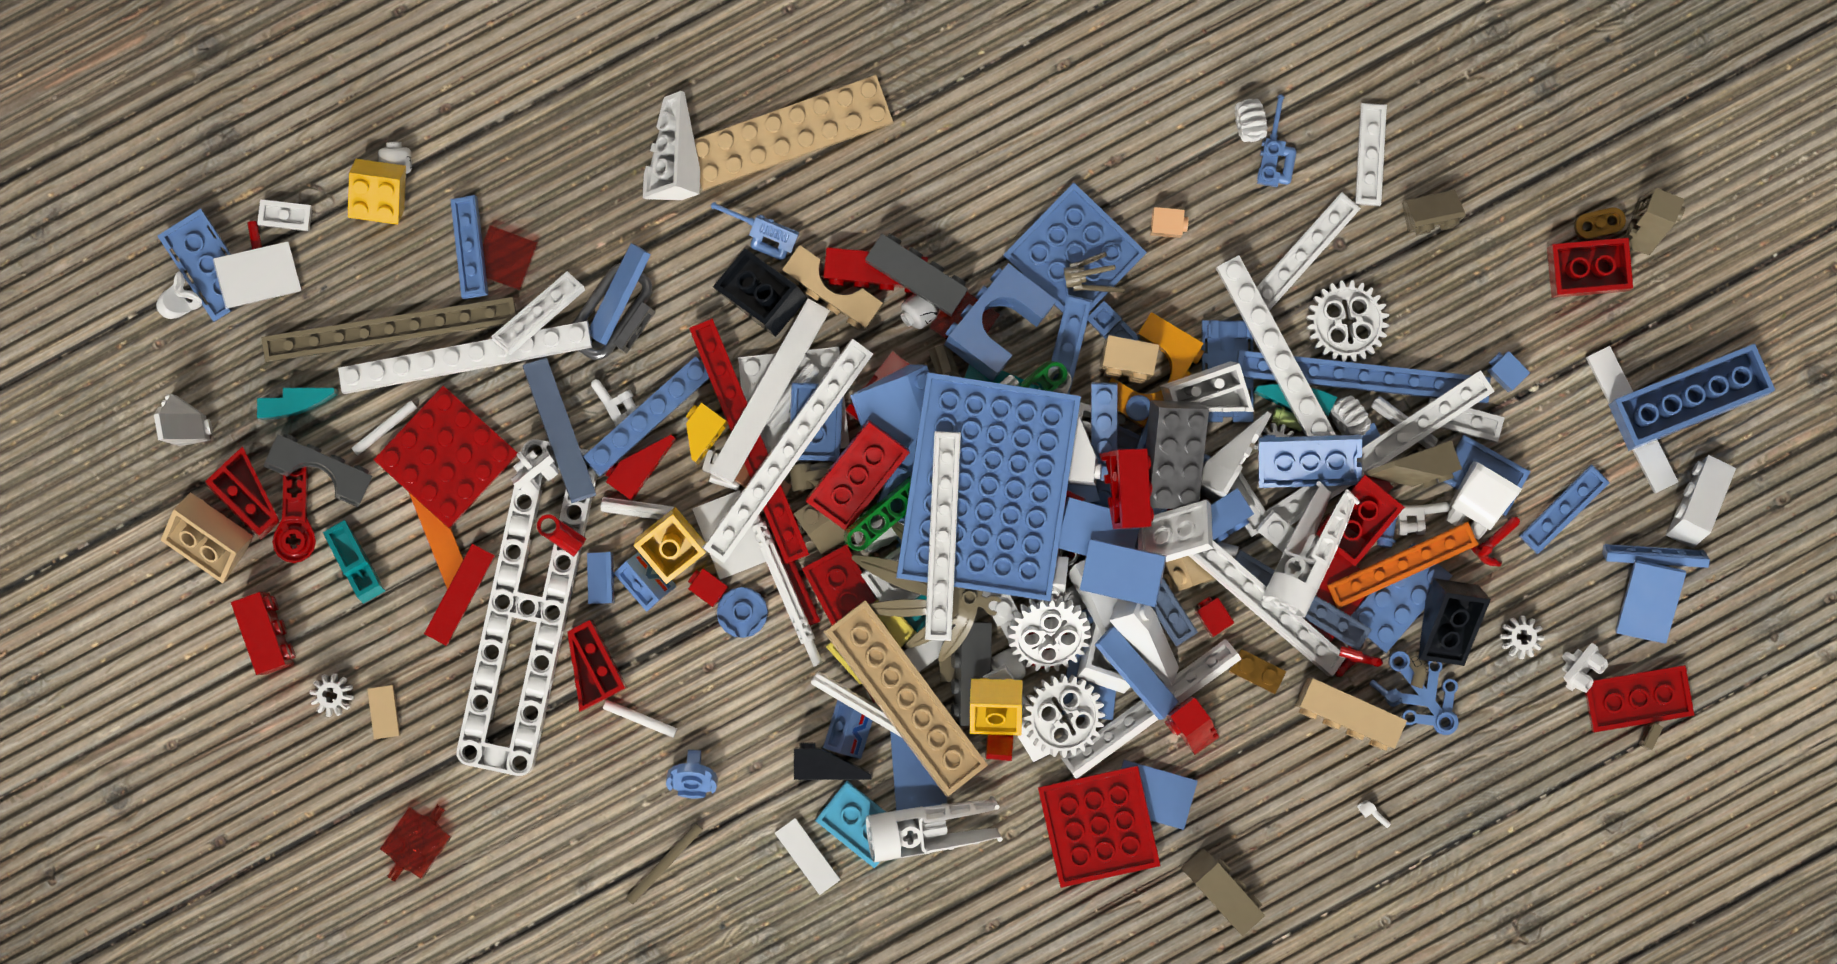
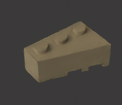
[1624,188,1685,256]
[1181,848,1265,936]

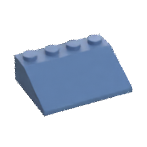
[850,364,929,472]

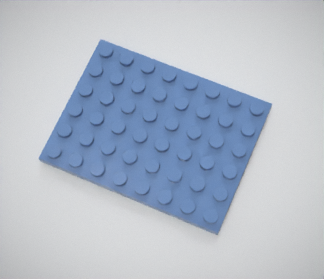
[896,372,1081,601]

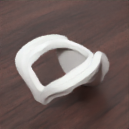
[156,271,202,319]

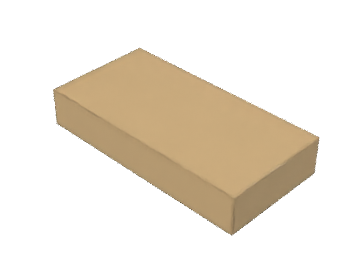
[367,685,401,739]

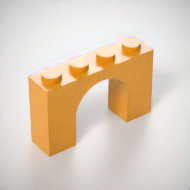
[1108,312,1204,428]

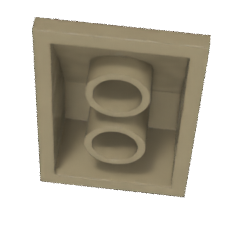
[1364,440,1462,488]

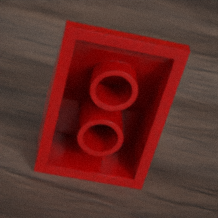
[1315,475,1405,566]

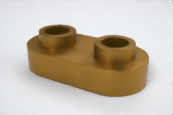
[1574,207,1626,240]

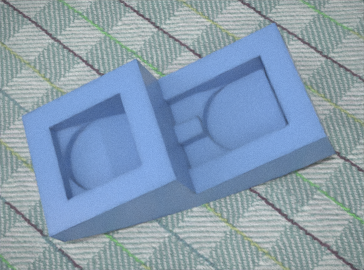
[1088,301,1140,341]

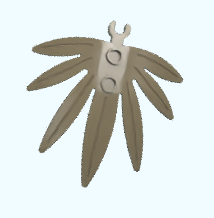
[852,522,1001,662]

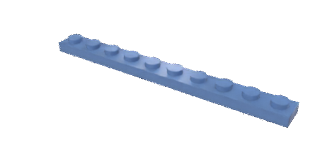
[1237,350,1491,403]

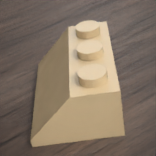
[161,492,253,584]

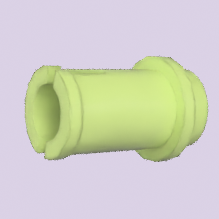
[1271,406,1302,432]

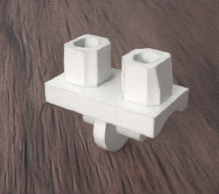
[511,450,559,496]
[1562,643,1608,693]

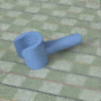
[1370,680,1403,707]

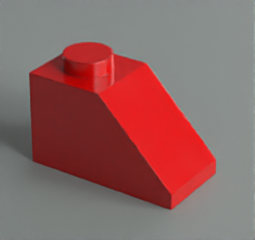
[985,734,1013,761]

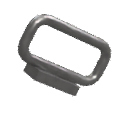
[572,263,655,360]

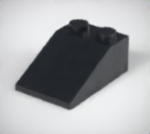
[713,248,808,337]
[1418,578,1491,666]
[794,742,872,780]

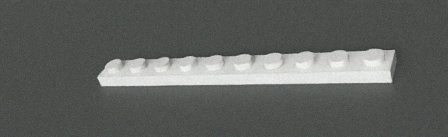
[338,321,593,394]
[702,339,873,563]
[1266,370,1495,525]

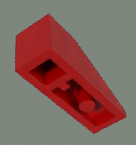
[605,435,676,501]

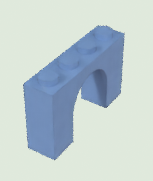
[944,263,1057,382]

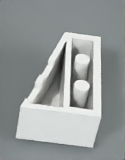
[1160,361,1254,412]

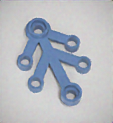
[1388,651,1459,735]

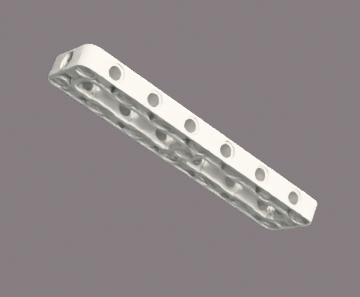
[457,439,597,776]

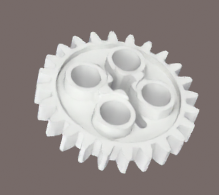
[1306,280,1389,363]
[1007,594,1091,672]
[1022,674,1105,758]

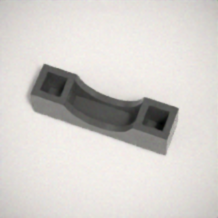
[264,434,372,508]

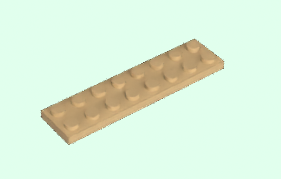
[694,75,893,191]
[824,600,988,797]

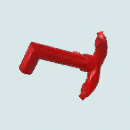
[1471,517,1520,567]
[1335,646,1383,677]

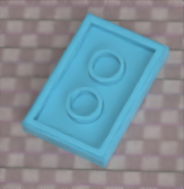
[815,781,898,869]

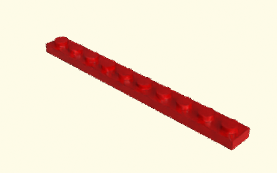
[689,318,810,564]

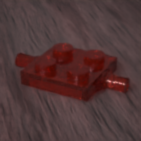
[380,804,452,882]

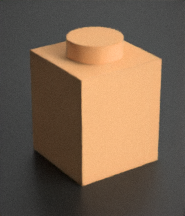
[1150,207,1189,238]

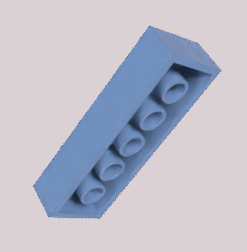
[1608,344,1775,451]

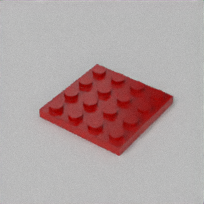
[374,386,518,529]
[1038,765,1161,888]

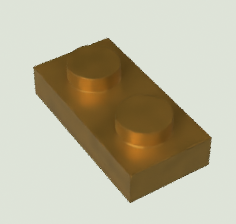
[1229,649,1287,694]

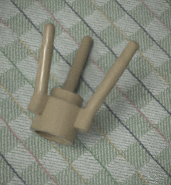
[1064,252,1125,293]

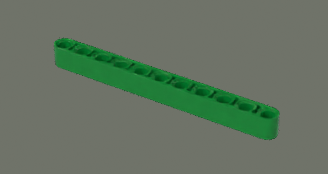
[844,361,1067,551]

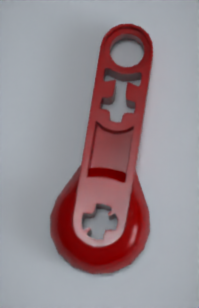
[272,467,316,563]

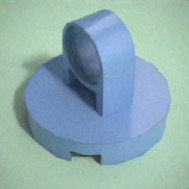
[666,750,718,799]

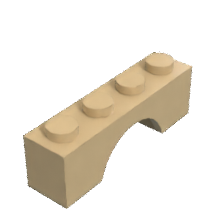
[782,245,883,330]

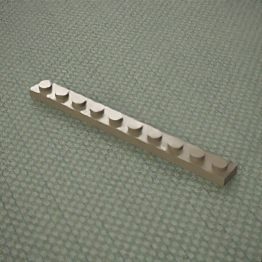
[261,297,516,363]

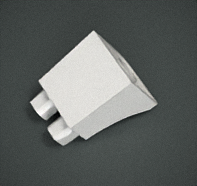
[1446,461,1522,540]

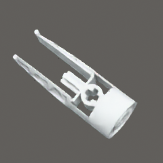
[1263,481,1360,617]
[866,796,1003,863]

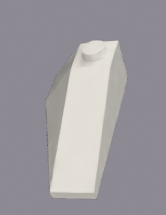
[643,91,700,200]
[154,394,213,446]
[1200,411,1272,502]

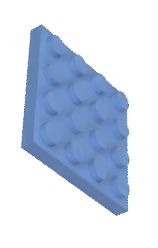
[1003,183,1147,313]

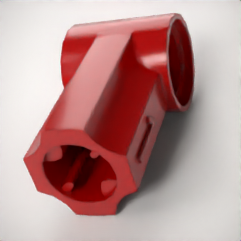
[537,514,587,557]

